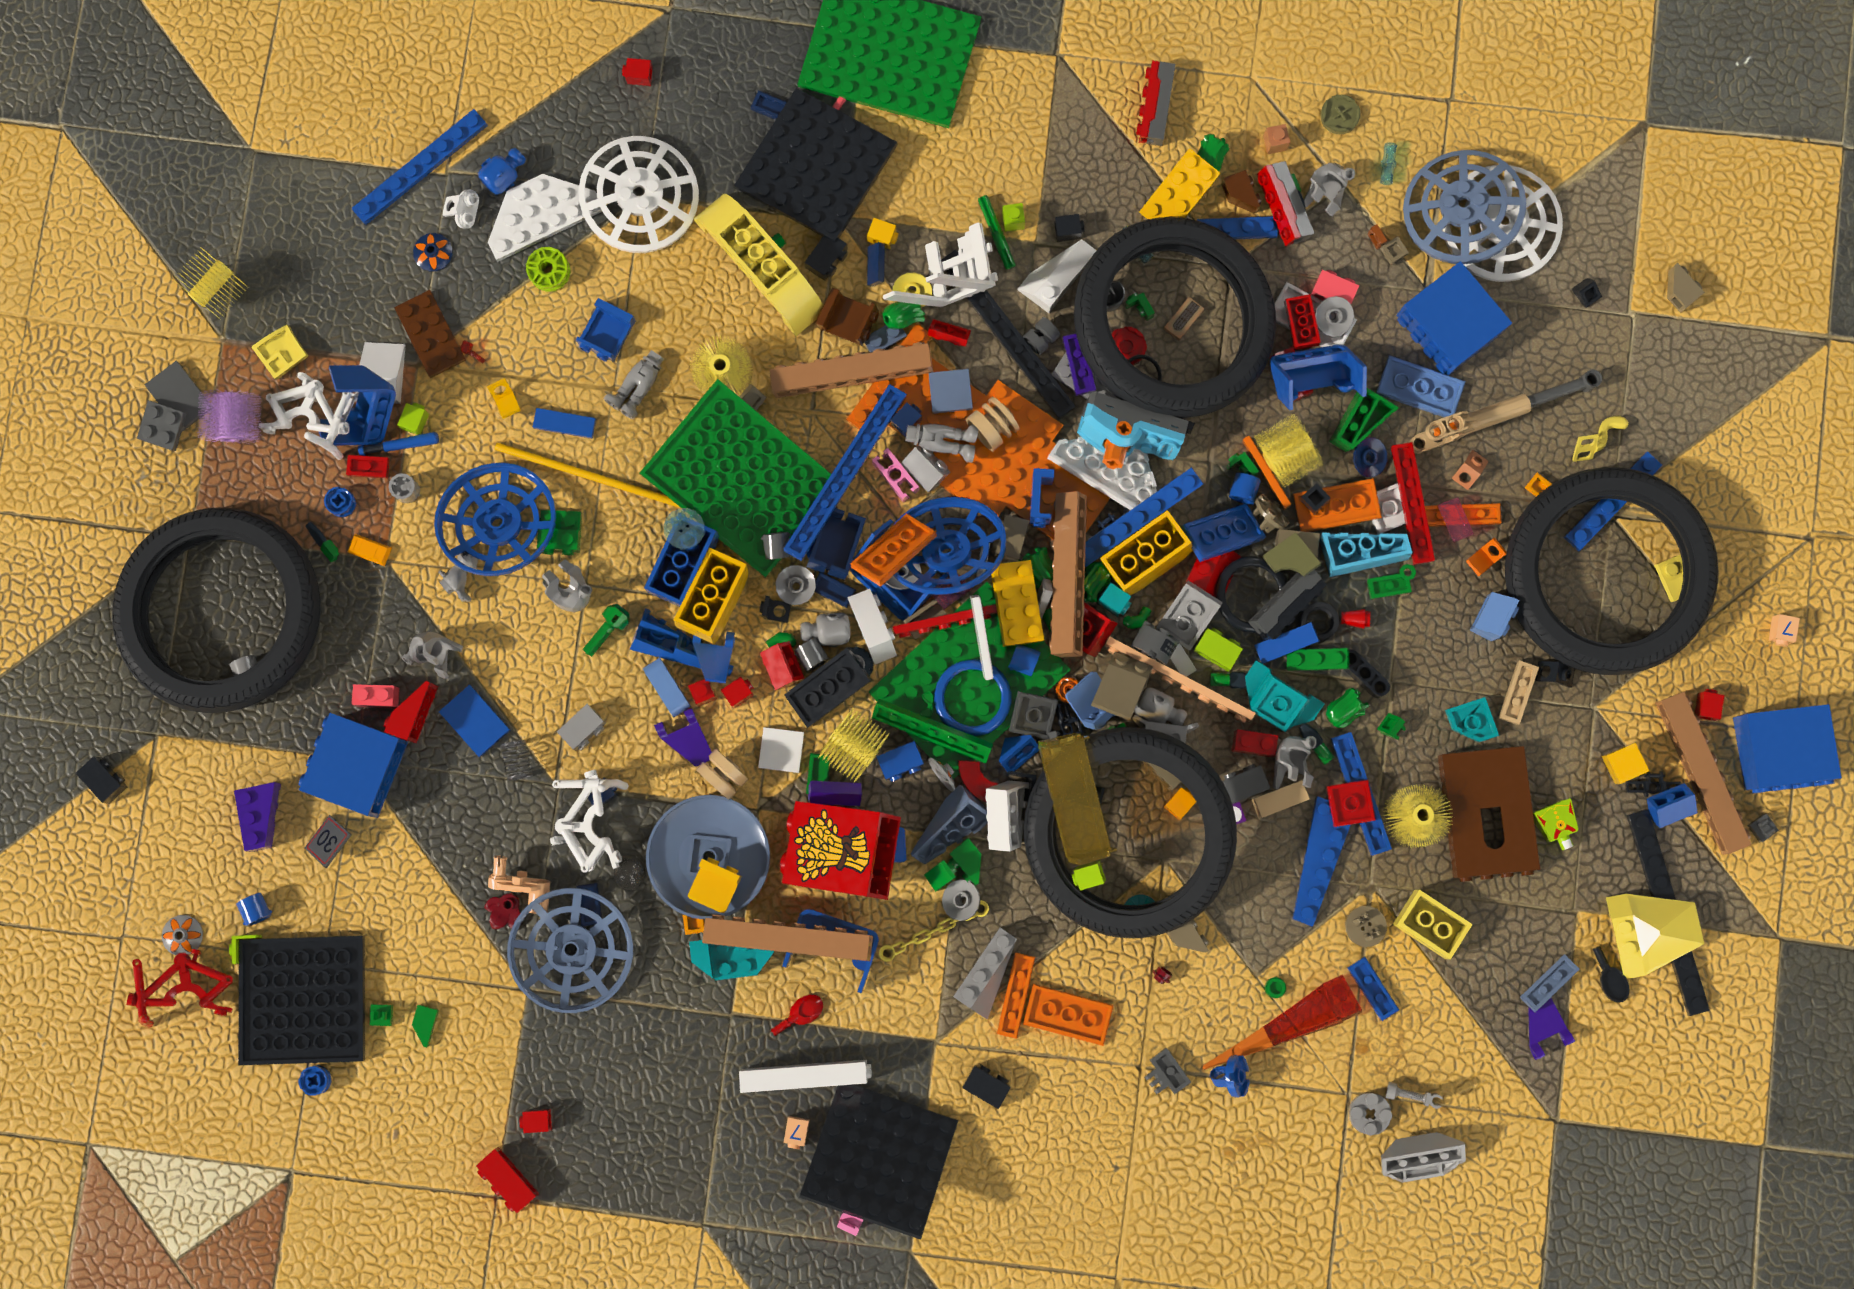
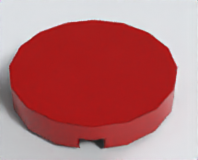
[1112,326,1147,366]

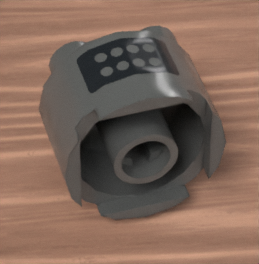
[1131,621,1180,665]

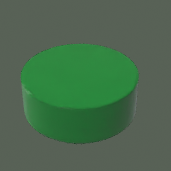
[1265,977,1286,998]

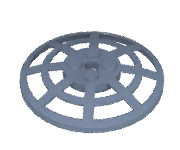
[1403,150,1526,264]
[507,888,633,1013]

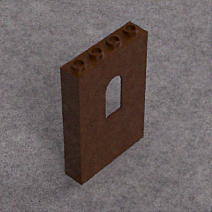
[1438,746,1540,882]

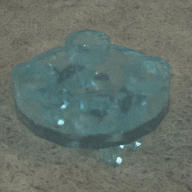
[664,508,705,550]

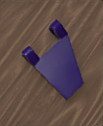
[654,708,712,767]
[1528,998,1575,1060]

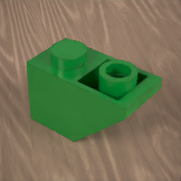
[949,838,981,886]
[924,860,957,892]

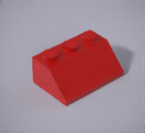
[1184,551,1241,598]

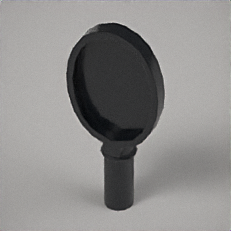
[1593,946,1630,1003]

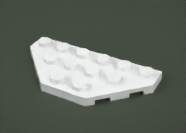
[488,174,602,262]
[1047,437,1157,522]

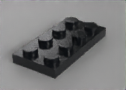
[784,647,872,728]

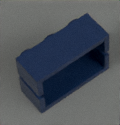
[806,508,866,580]

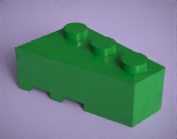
[1329,388,1399,452]

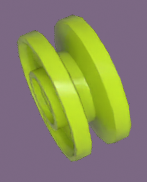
[526,247,571,292]

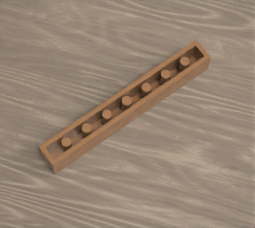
[769,342,933,398]
[1050,491,1087,658]
[1655,692,1751,855]
[702,914,873,961]

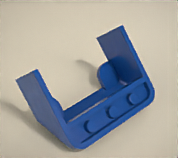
[1270,345,1367,410]
[318,365,396,446]
[850,519,949,621]
[782,909,879,993]

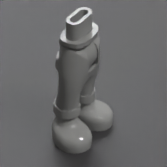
[603,350,664,420]
[905,424,978,463]

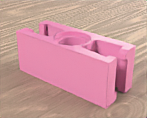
[872,448,919,503]
[837,1213,863,1236]

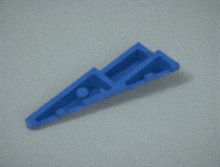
[630,608,734,676]

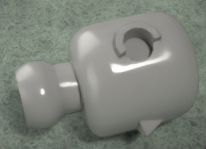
[800,612,851,647]
[1135,688,1187,726]

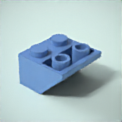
[1470,592,1519,642]

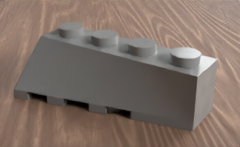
[953,927,1017,1019]

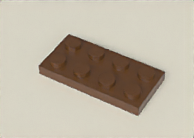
[394,290,466,378]

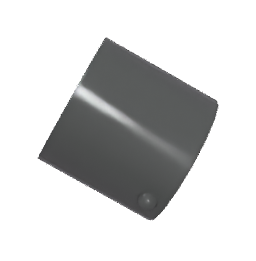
[761,532,791,559]
[794,638,829,672]

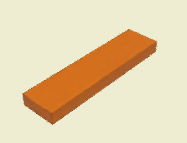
[1243,436,1291,510]
[1425,503,1501,527]
[997,952,1035,1039]

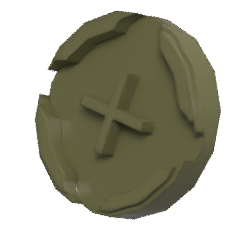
[1320,95,1361,134]

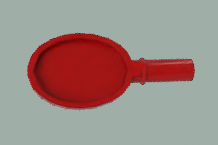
[771,994,824,1036]

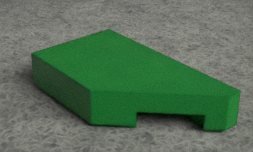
[412,1005,439,1048]

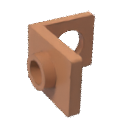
[1452,450,1489,490]

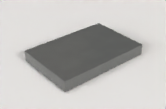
[144,360,213,432]

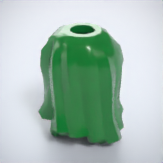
[1197,134,1230,171]
[882,302,925,330]
[1019,547,1053,589]
[1084,561,1112,603]
[1326,688,1370,728]

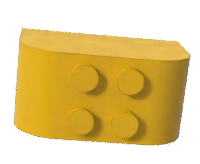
[1100,510,1192,596]
[673,547,749,644]

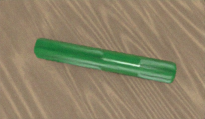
[978,195,1015,270]

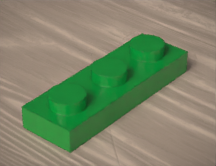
[1287,648,1349,671]

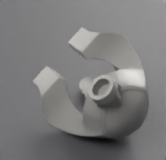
[1304,163,1355,216]
[542,559,592,613]
[401,631,463,679]
[1273,736,1316,789]

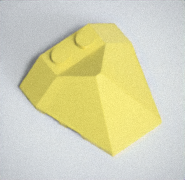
[1605,893,1704,979]

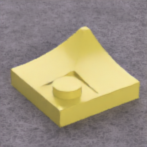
[252,325,309,380]
[1654,554,1683,602]

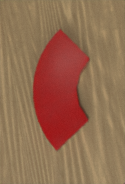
[958,760,998,802]

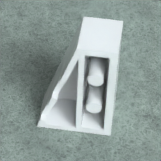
[847,589,897,665]
[985,781,1029,852]

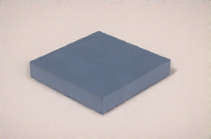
[928,369,973,414]

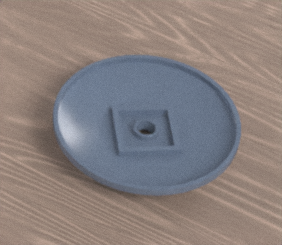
[646,795,770,919]

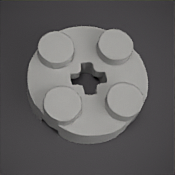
[1349,1093,1392,1136]

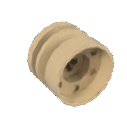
[966,397,1019,451]

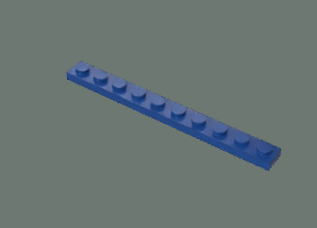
[784,384,907,561]

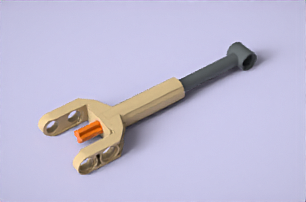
[1409,369,1602,454]

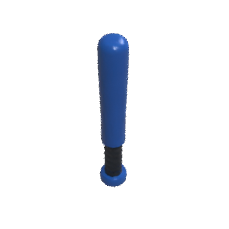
[358,432,439,456]

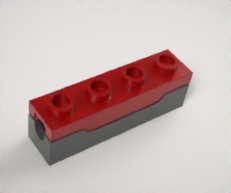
[1136,60,1176,146]
[1256,161,1315,246]

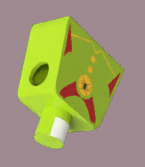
[1533,798,1578,850]

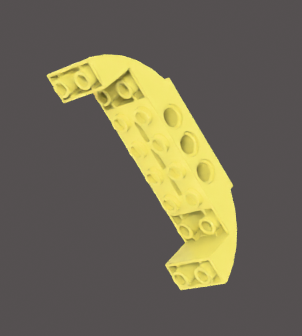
[693,194,824,336]

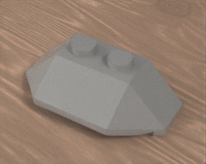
[1381,1132,1466,1183]

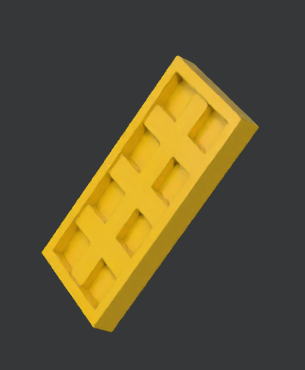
[1139,148,1221,219]
[991,560,1044,647]

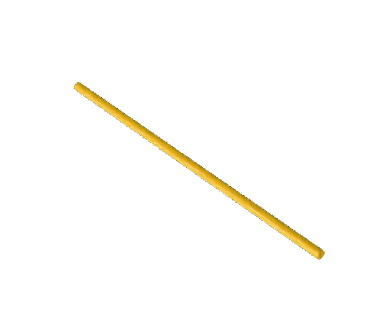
[495,442,682,509]

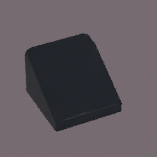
[1572,278,1602,308]

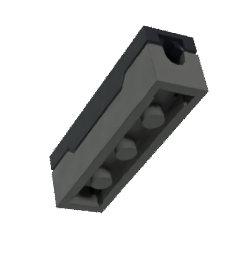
[1248,570,1327,640]

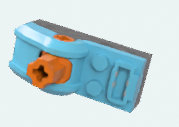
[1077,392,1189,469]

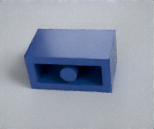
[876,741,924,782]
[1647,783,1697,828]

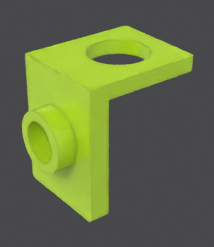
[229,935,262,964]

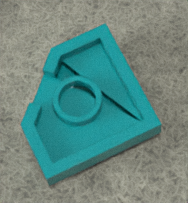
[1445,697,1499,743]

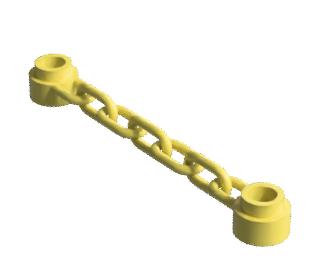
[879,900,989,962]

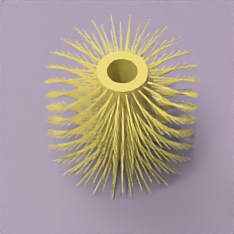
[175,247,249,319]
[689,335,753,394]
[1254,415,1322,488]
[818,708,889,783]
[1382,785,1452,848]

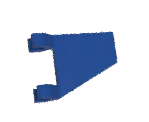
[692,632,735,684]

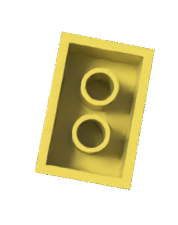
[1392,890,1473,960]

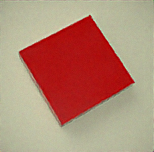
[1327,780,1376,827]

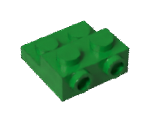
[537,510,582,556]

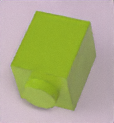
[1002,203,1025,232]
[397,402,429,435]
[1072,860,1106,891]

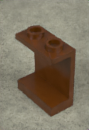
[816,287,879,346]

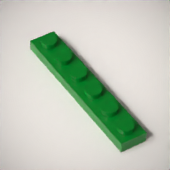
[872,699,993,763]

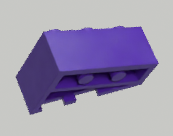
[234,782,281,852]

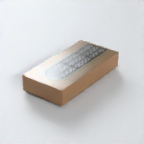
[1164,297,1204,341]

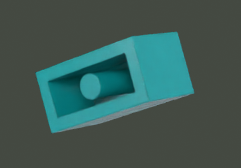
[1098,583,1132,618]

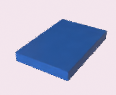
[439,685,510,757]

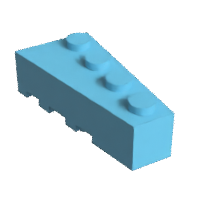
[1319,532,1412,577]

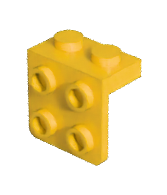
[688,857,742,913]

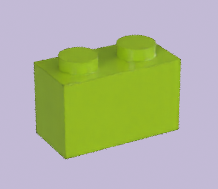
[1193,628,1243,672]

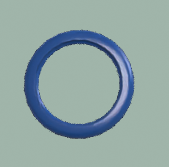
[934,659,1011,736]

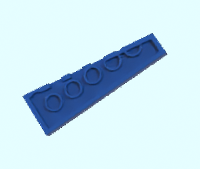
[1292,796,1351,927]

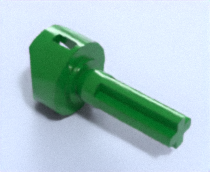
[582,604,630,657]

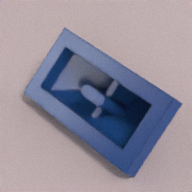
[999,735,1041,773]

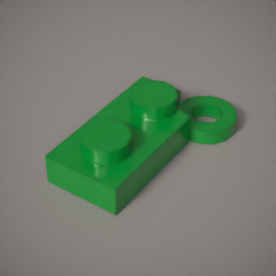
[1367,564,1416,600]

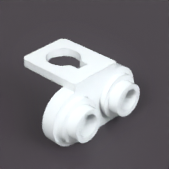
[442,189,479,229]

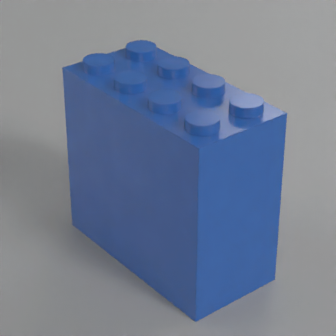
[1396,261,1512,376]
[1733,704,1842,794]
[299,713,408,818]

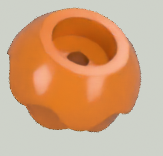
[1056,677,1079,703]

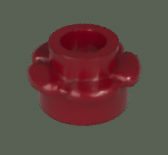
[1153,965,1172,984]

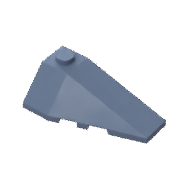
[910,785,988,864]

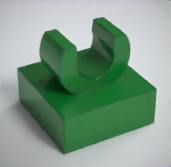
[1377,713,1406,740]
[369,1004,393,1026]

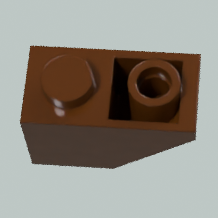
[1221,170,1261,214]

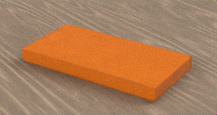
[1293,478,1382,532]
[850,513,937,587]
[1023,984,1114,1046]

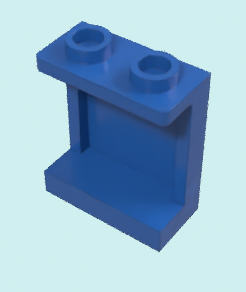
[576,298,636,362]
[1029,468,1054,528]

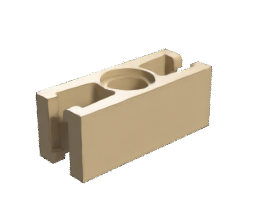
[1252,780,1310,819]

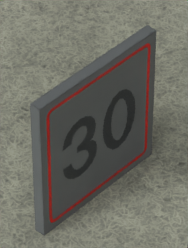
[305,815,352,868]

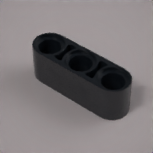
[1345,649,1390,698]

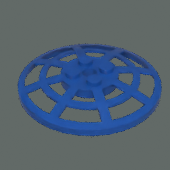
[434,463,556,576]
[893,497,1007,595]

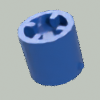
[1229,473,1261,505]
[1008,644,1041,677]
[236,893,272,927]

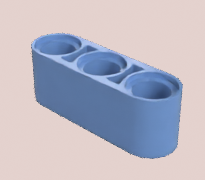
[642,658,691,718]

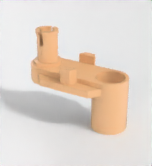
[488,855,550,914]

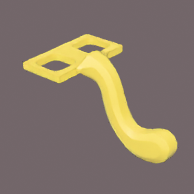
[1572,416,1629,462]

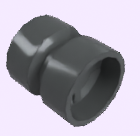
[1023,317,1061,355]

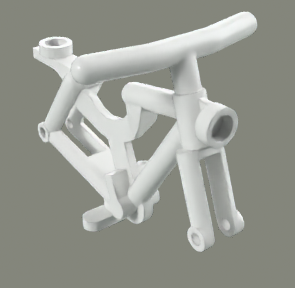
[259,372,358,460]
[550,769,629,872]

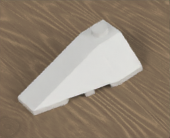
[1017,239,1097,313]

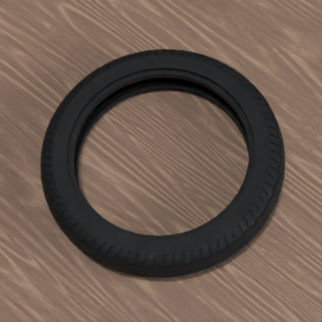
[1074,217,1276,418]
[1505,467,1719,675]
[112,507,321,713]
[1024,727,1237,939]

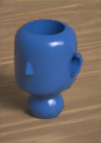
[478,148,526,195]

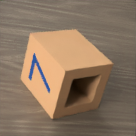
[1769,614,1800,647]
[783,1116,810,1149]

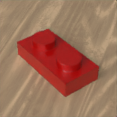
[927,319,971,347]
[346,455,390,479]

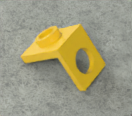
[487,378,521,419]

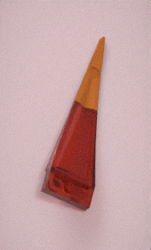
[1202,974,1362,1070]

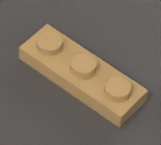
[1498,660,1539,725]

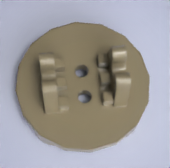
[1253,494,1290,533]
[1345,906,1387,947]

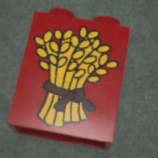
[780,801,901,900]

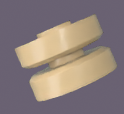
[696,748,748,800]

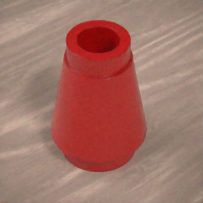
[1341,609,1371,629]

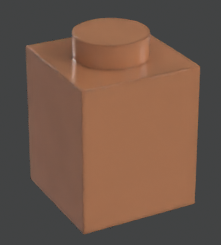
[1263,124,1290,155]

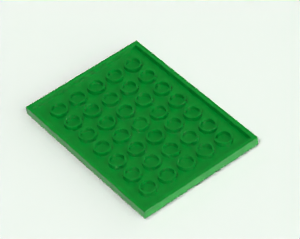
[797,0,982,128]
[640,379,831,578]
[868,582,1071,780]

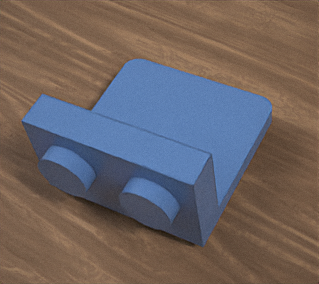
[1065,671,1116,730]

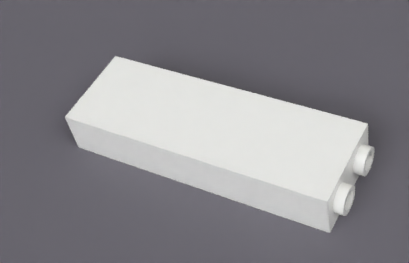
[739,1060,872,1093]

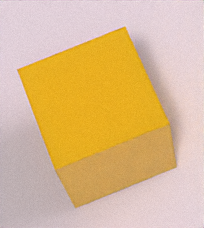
[1602,743,1649,784]

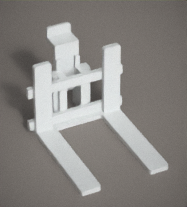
[883,223,998,307]

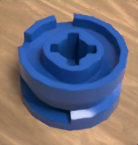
[324,487,356,517]
[298,1065,332,1096]

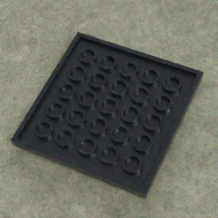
[734,88,898,242]
[238,936,365,1066]
[799,1084,958,1240]

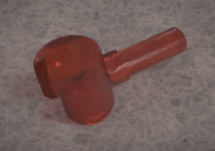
[461,340,486,364]

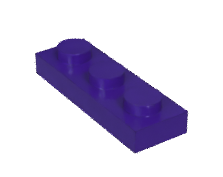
[1063,334,1096,396]

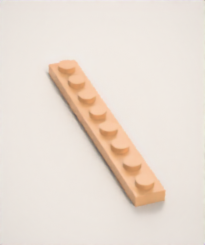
[1105,637,1255,723]

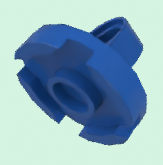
[1210,1055,1250,1098]

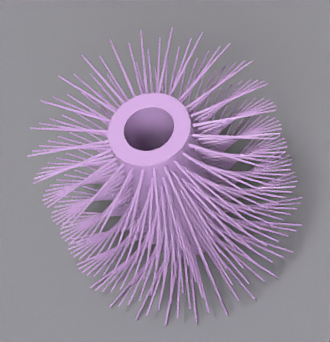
[197,389,261,444]

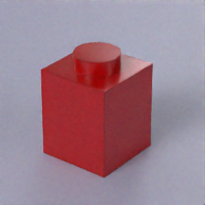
[622,58,653,86]
[721,677,754,709]
[688,679,717,707]
[1694,689,1725,721]
[519,1109,552,1133]

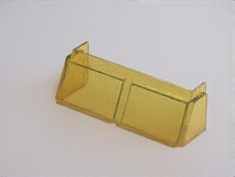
[1038,733,1117,865]

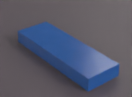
[533,408,596,439]
[1255,622,1320,664]
[1347,957,1399,1021]

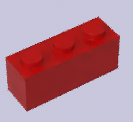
[476,1147,539,1213]

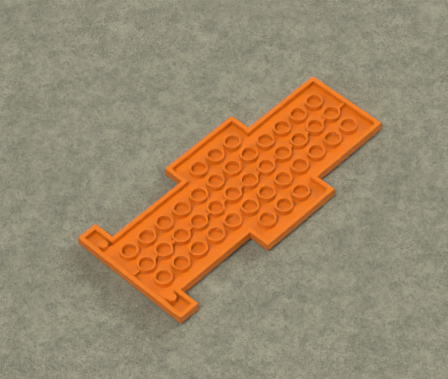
[846,324,1111,541]

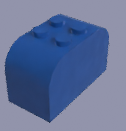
[644,514,719,607]

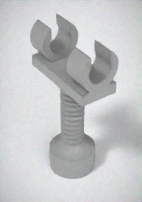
[1386,1082,1443,1109]

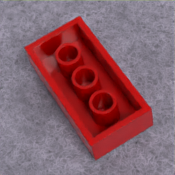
[1284,294,1321,350]

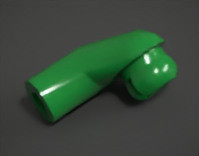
[1123,606,1152,629]
[766,632,797,648]

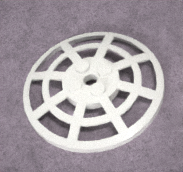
[579,136,699,253]
[1442,165,1563,282]

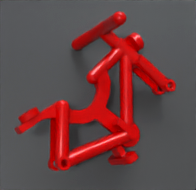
[126,949,233,1028]

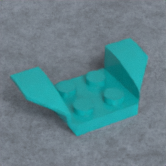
[1245,660,1325,732]
[689,940,774,980]

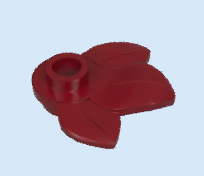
[484,893,521,929]

